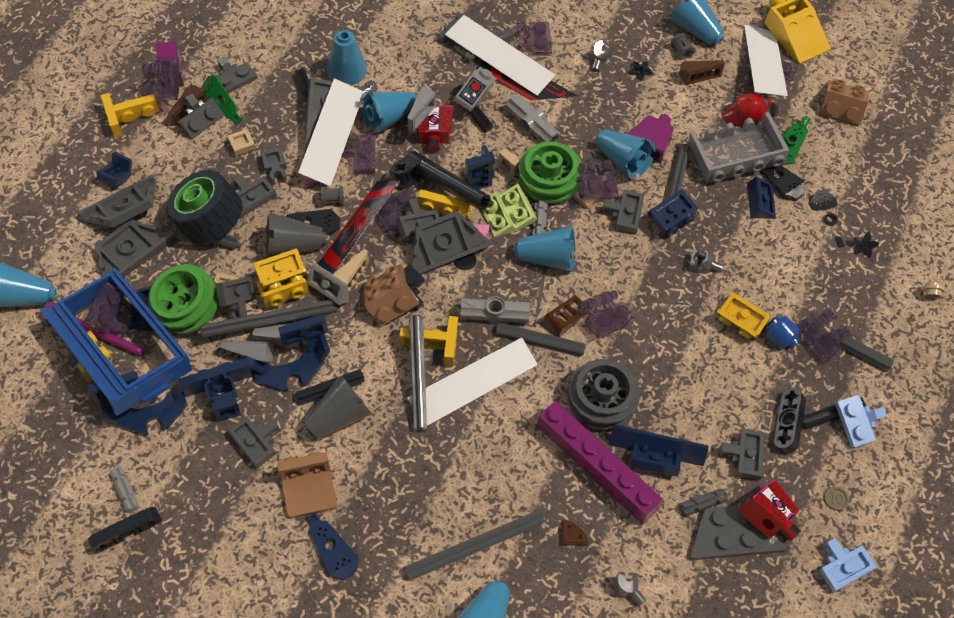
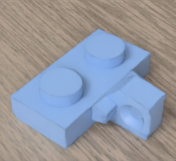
[835,395,887,448]
[819,538,877,593]

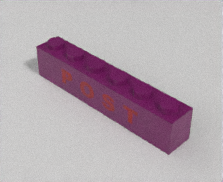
[537,401,663,525]

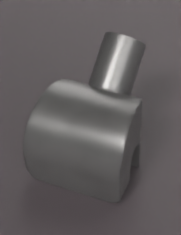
[589,40,610,72]
[690,250,723,274]
[613,572,646,606]

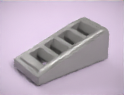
[408,86,436,133]
[221,340,274,363]

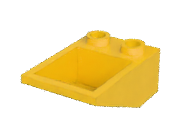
[764,0,831,64]

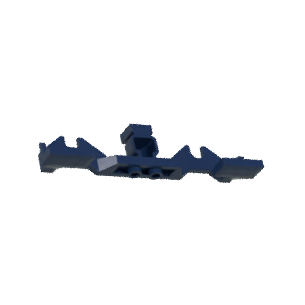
[88,314,330,436]

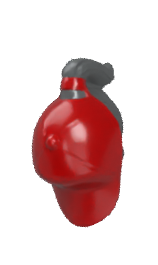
[722,93,780,127]

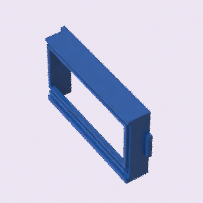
[40,268,192,416]

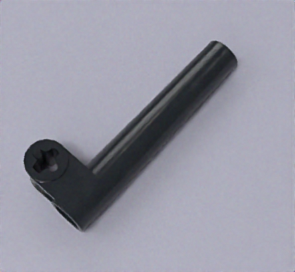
[391,151,491,211]

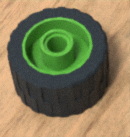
[166,170,243,244]

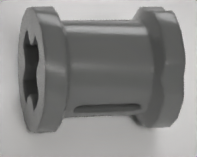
[670,33,695,60]
[321,186,344,206]

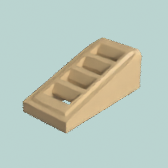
[333,249,369,291]

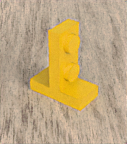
[101,93,160,138]
[418,190,473,220]
[400,316,458,367]

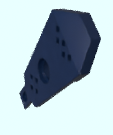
[307,512,358,580]

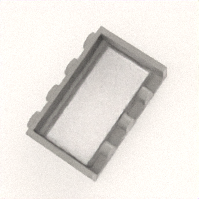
[688,112,789,183]

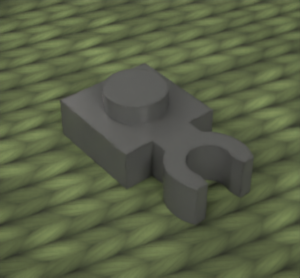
[260,147,287,184]

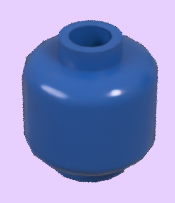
[764,316,800,350]

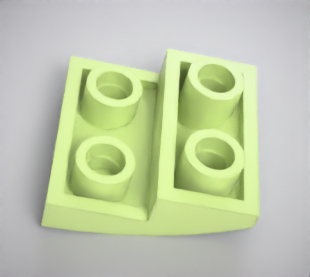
[482,184,537,237]

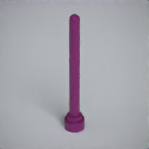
[42,301,143,356]

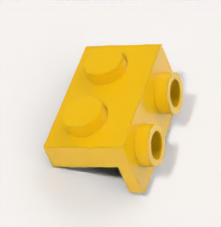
[254,248,307,290]
[256,278,309,308]
[716,292,772,340]

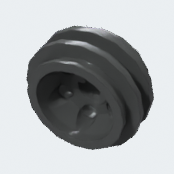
[568,359,641,431]

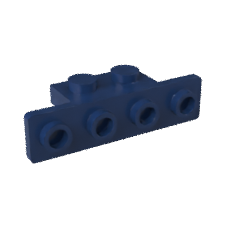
[609,424,709,477]

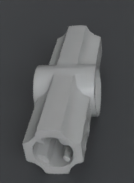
[505,95,561,142]
[460,296,530,325]

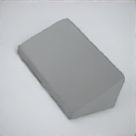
[307,263,349,305]
[252,324,300,348]

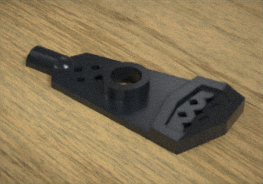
[756,153,805,201]
[809,190,845,248]
[285,209,340,235]

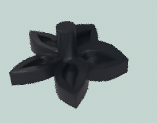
[629,61,653,81]
[853,231,879,258]

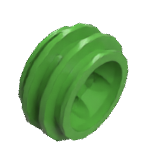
[518,141,583,204]
[148,264,219,334]

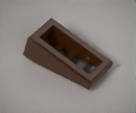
[679,60,725,85]
[168,84,207,126]
[542,295,591,337]

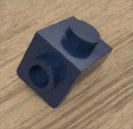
[96,152,132,187]

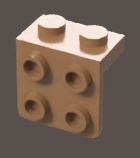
[819,79,869,125]
[363,264,419,327]
[277,452,337,518]

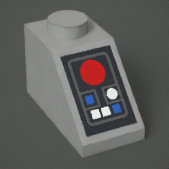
[454,67,497,112]

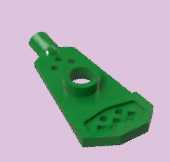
[202,75,242,124]
[769,116,811,165]

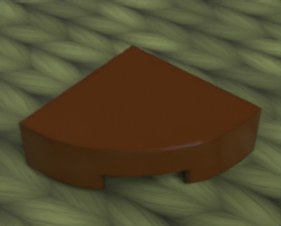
[562,520,588,546]

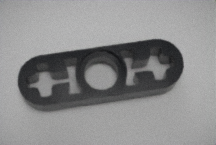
[774,387,806,454]
[87,507,162,554]

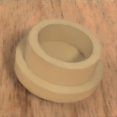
[921,282,945,299]

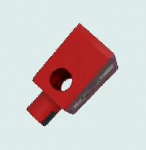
[416,105,453,153]
[738,479,801,541]

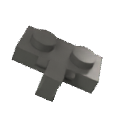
[217,57,258,94]
[177,93,224,139]
[233,174,277,218]
[601,190,644,234]
[396,198,439,240]
[215,276,256,319]
[228,416,281,469]
[718,428,765,480]

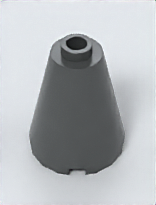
[266,214,326,258]
[302,376,371,440]

